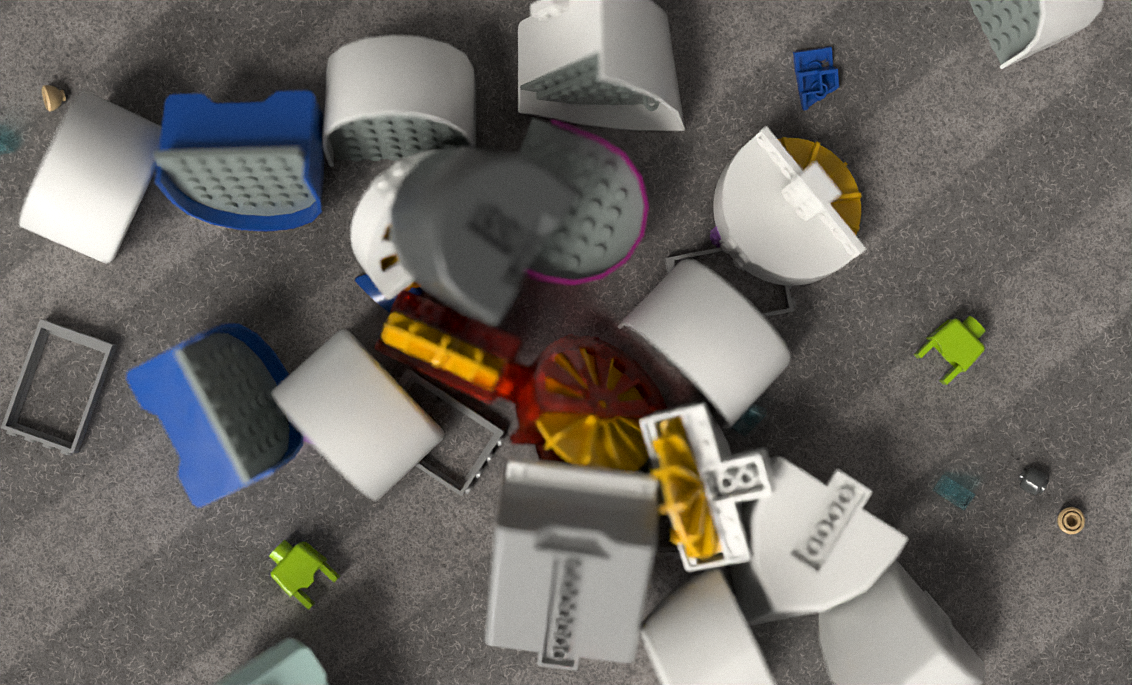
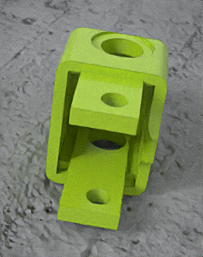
[913,316,986,385]
[269,540,340,610]

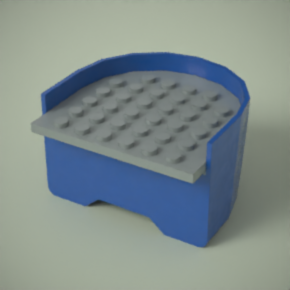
[154,90,324,232]
[126,323,304,507]

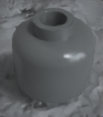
[1018,467,1049,495]

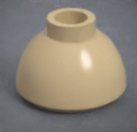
[42,85,66,112]
[1057,507,1085,534]

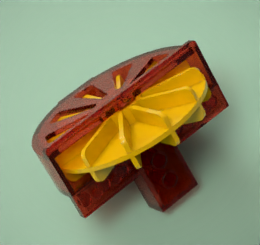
[375,290,531,404]
[509,334,667,473]

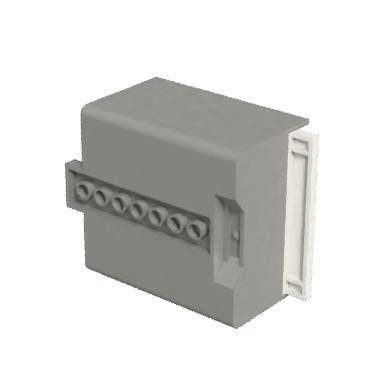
[484,458,659,671]

